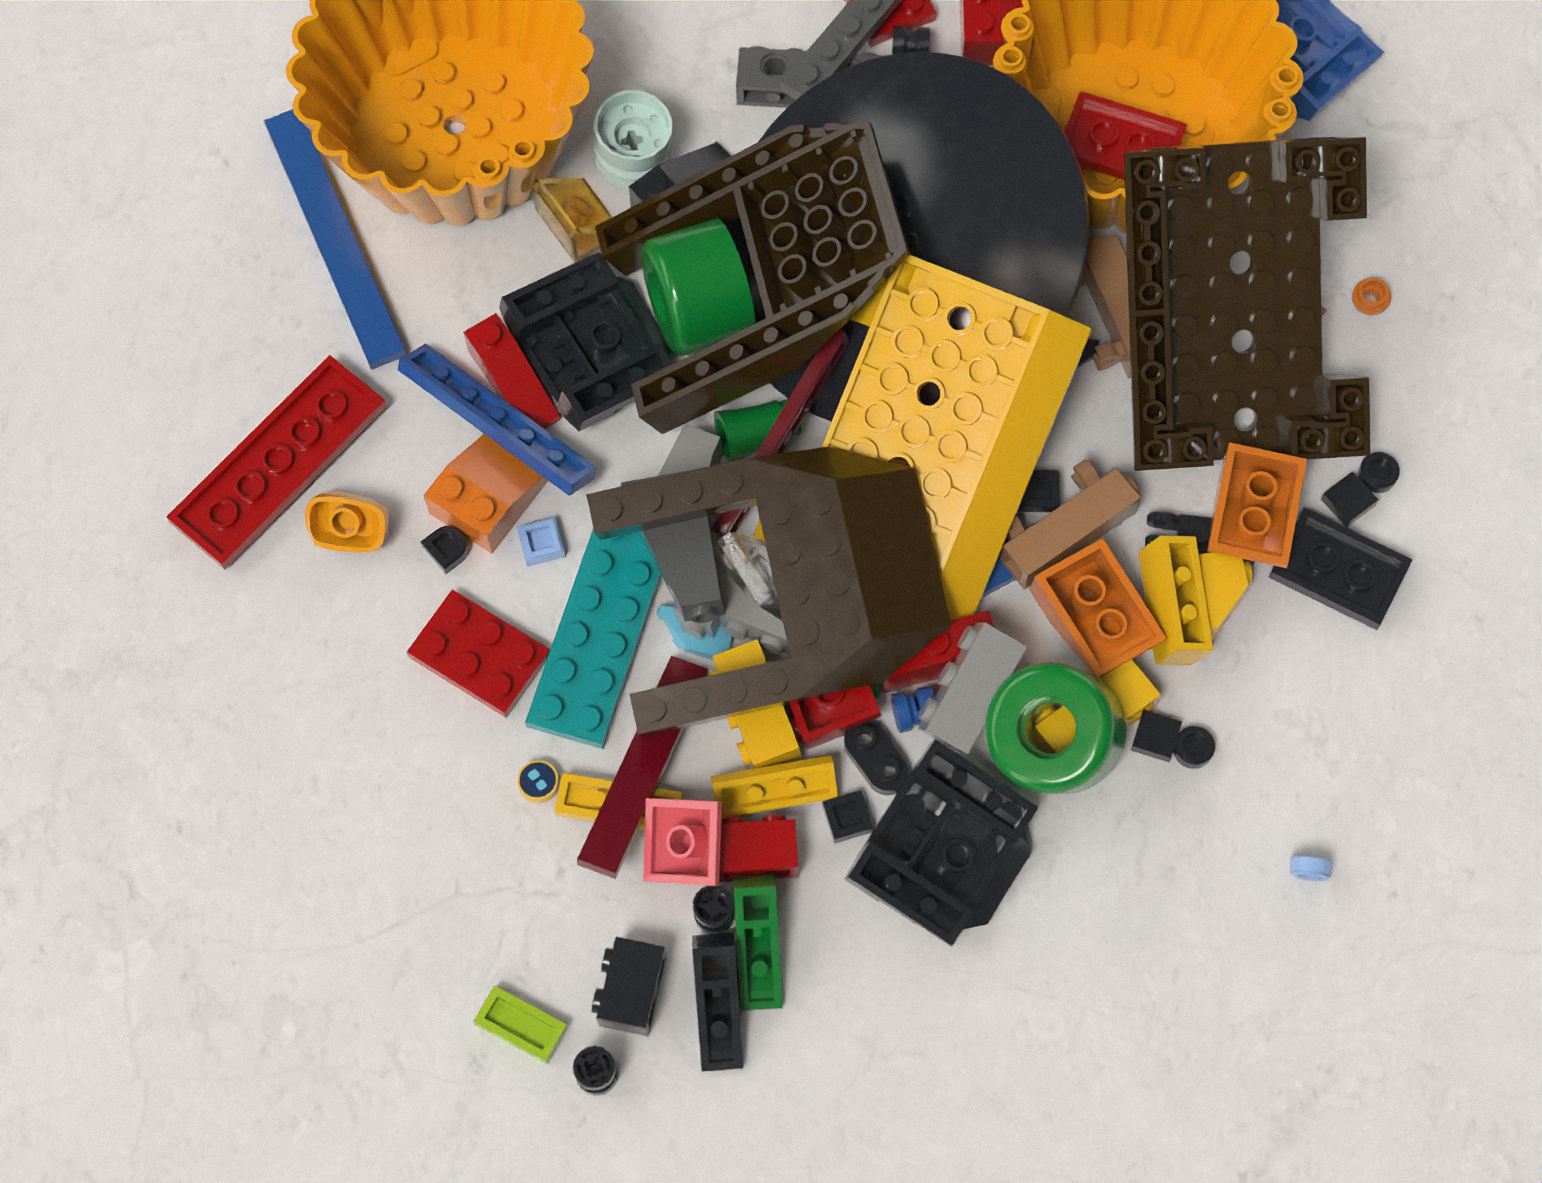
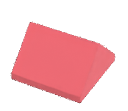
[643,798,722,886]

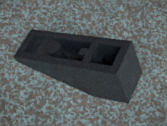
[628,142,730,207]
[692,932,744,1072]

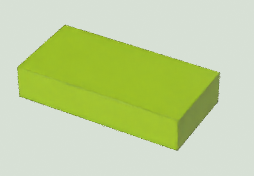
[473,985,568,1064]

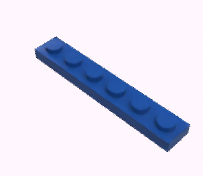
[398,343,597,496]

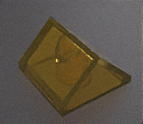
[531,178,612,263]

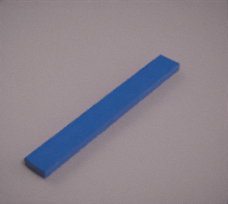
[263,109,406,370]

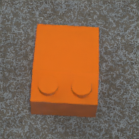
[423,434,548,554]
[1207,442,1307,568]
[1029,538,1167,678]

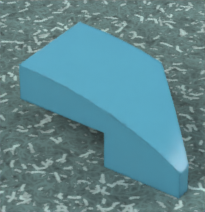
[656,605,732,660]

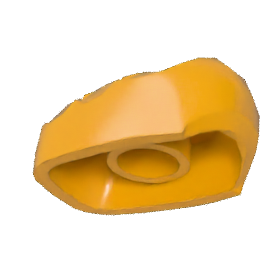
[305,491,389,553]

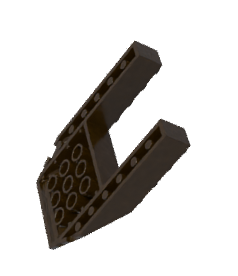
[595,121,910,434]
[586,447,951,737]

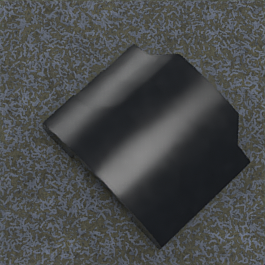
[499,251,674,431]
[844,739,1039,947]

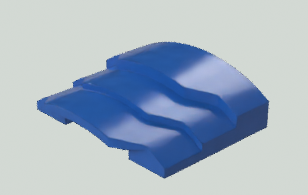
[1276,0,1384,121]

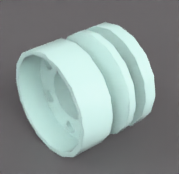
[593,90,672,190]

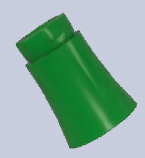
[714,399,802,462]

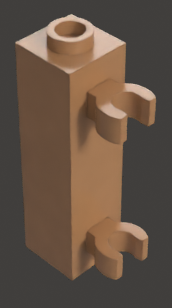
[1080,234,1131,378]
[1000,459,1141,590]

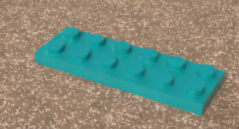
[525,529,662,749]

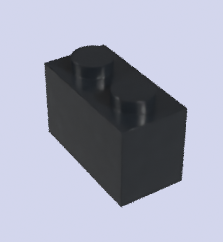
[591,937,667,1037]

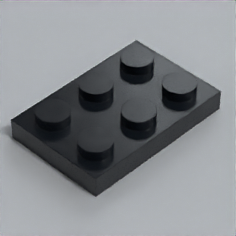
[1268,507,1413,630]

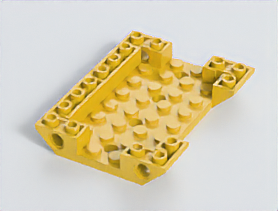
[753,255,1092,620]

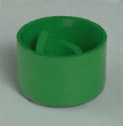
[641,218,755,356]
[985,662,1126,794]

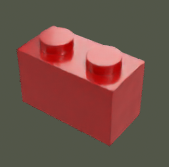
[719,814,798,883]

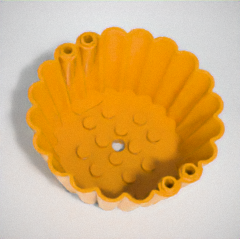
[285,0,594,226]
[993,0,1304,234]

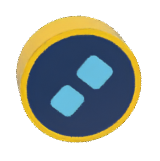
[517,760,559,803]

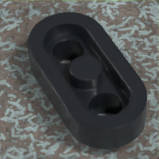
[844,721,908,795]

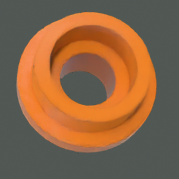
[1352,278,1391,315]

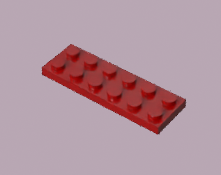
[166,355,387,570]

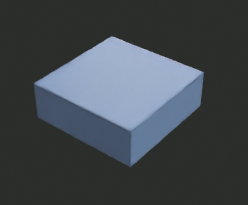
[517,517,565,567]

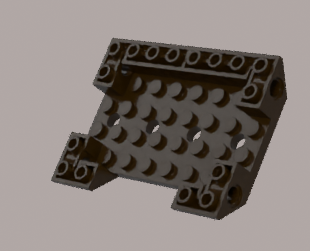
[1123,137,1370,471]

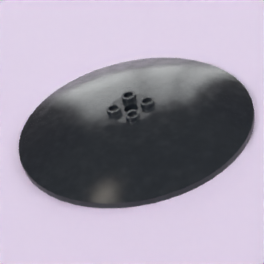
[725,52,1090,422]

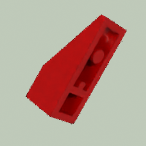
[463,313,561,429]

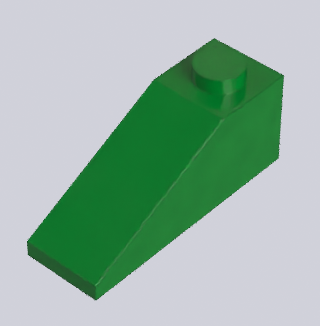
[733,874,783,1011]

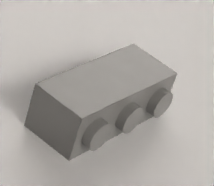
[918,622,1027,754]

